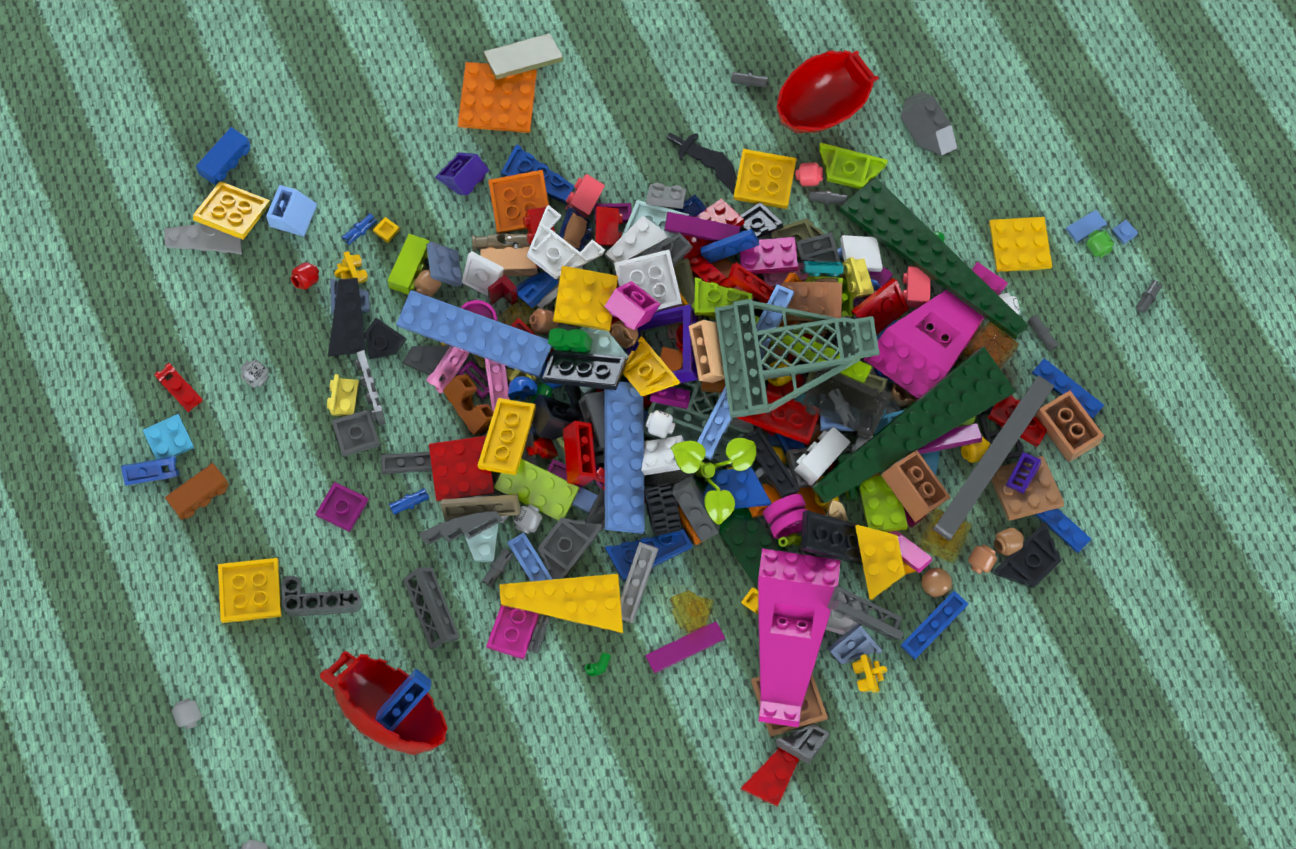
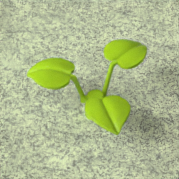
[670,438,756,525]

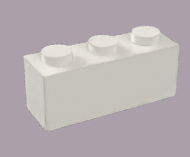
[794,427,850,486]

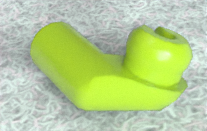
[778,533,802,547]

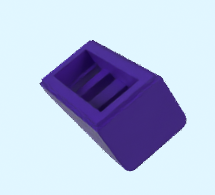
[1006,452,1042,494]

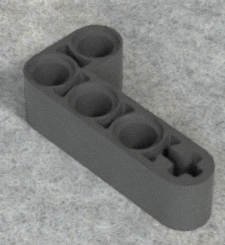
[282,576,362,617]

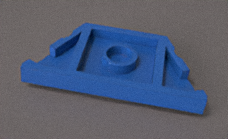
[703,467,772,509]

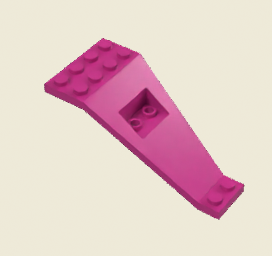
[864,262,1008,399]
[758,548,841,727]

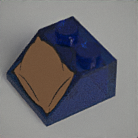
[559,207,593,252]

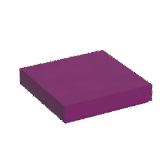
[315,482,369,533]

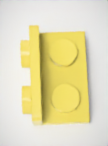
[842,257,874,299]
[327,374,359,416]

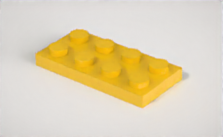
[478,398,536,475]

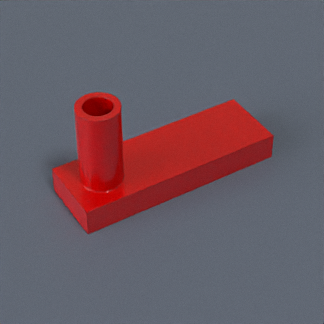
[719,262,774,304]

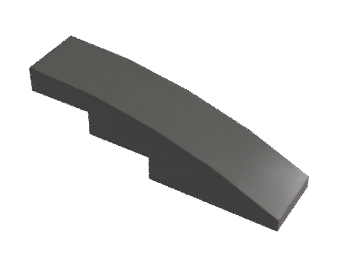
[419,511,503,545]

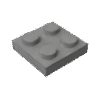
[646,183,686,209]

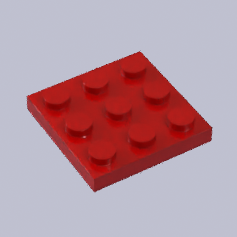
[429,436,494,501]

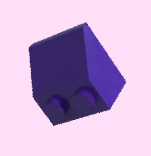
[435,152,489,196]

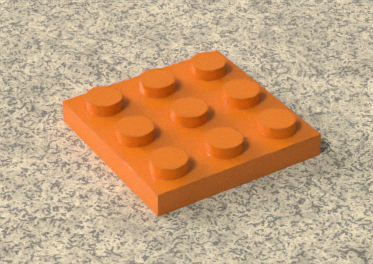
[488,170,549,234]

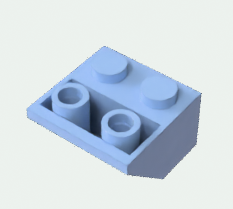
[266,185,317,236]

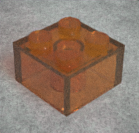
[963,321,1019,369]

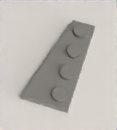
[164,224,242,254]

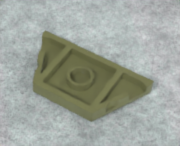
[771,218,836,260]

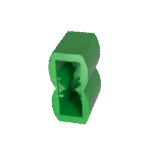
[548,328,593,353]

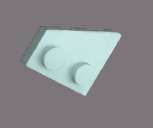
[464,524,498,563]

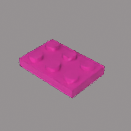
[740,237,798,274]

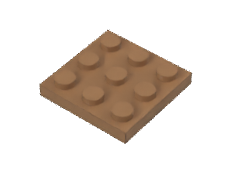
[991,456,1064,521]
[751,674,828,737]

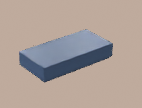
[1066,210,1107,243]

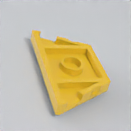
[623,336,681,396]
[855,525,905,600]

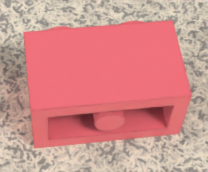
[565,174,605,218]
[902,266,931,308]

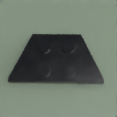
[993,522,1062,589]

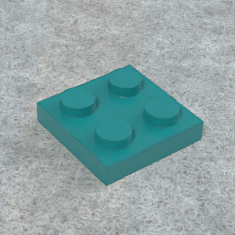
[803,261,844,277]

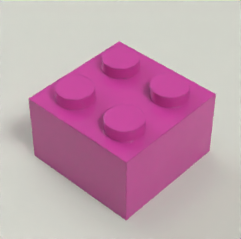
[604,281,660,330]

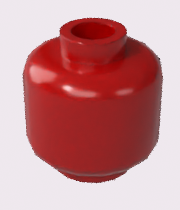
[291,262,319,290]

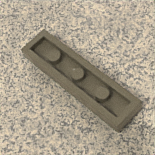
[440,495,521,520]

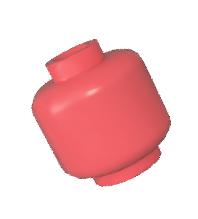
[795,162,823,186]

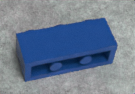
[196,127,250,185]
[375,668,432,732]

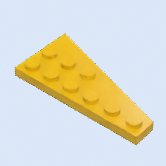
[499,574,623,634]

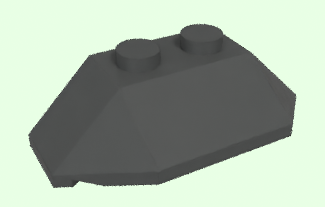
[900,92,957,156]

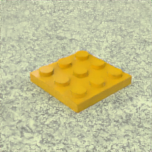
[733,149,797,209]
[193,181,270,239]
[989,217,1052,272]
[553,266,618,332]
[218,558,282,623]

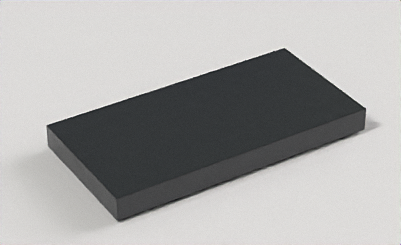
[542,350,627,390]
[802,510,866,565]

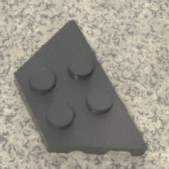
[537,517,604,579]

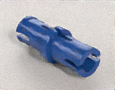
[342,213,377,245]
[389,488,429,515]

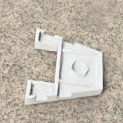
[527,205,605,279]

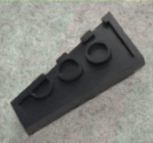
[328,278,366,357]

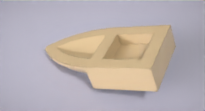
[825,500,848,521]

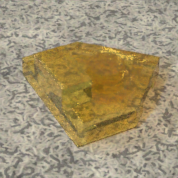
[498,300,538,332]
[669,591,714,634]

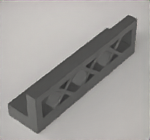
[403,567,460,649]
[827,586,904,640]

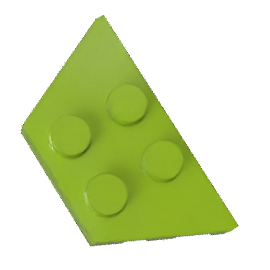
[819,142,888,189]

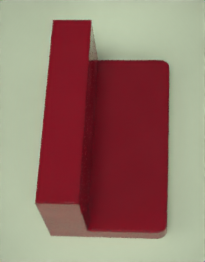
[487,275,518,307]

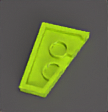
[695,277,752,315]

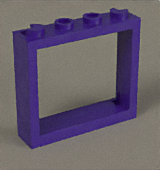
[625,304,698,384]

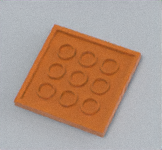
[458,62,537,133]

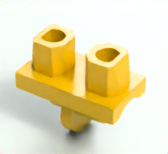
[334,251,368,284]
[852,654,887,693]

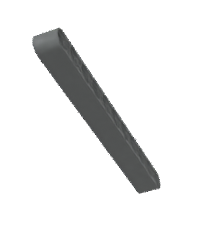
[933,375,1054,541]

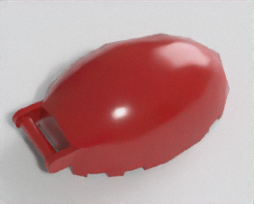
[776,50,879,133]
[320,651,448,755]

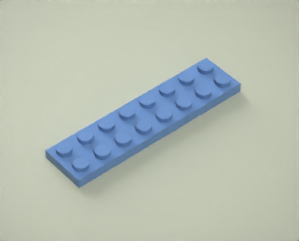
[397,290,551,378]
[604,382,645,534]

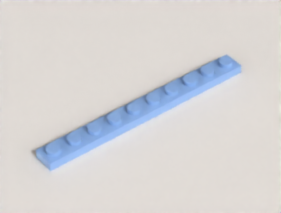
[697,284,795,460]

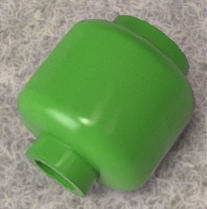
[1086,230,1114,258]

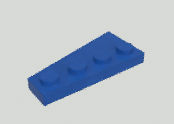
[501,144,575,204]
[605,529,693,582]

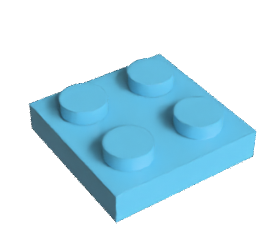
[143,414,194,459]

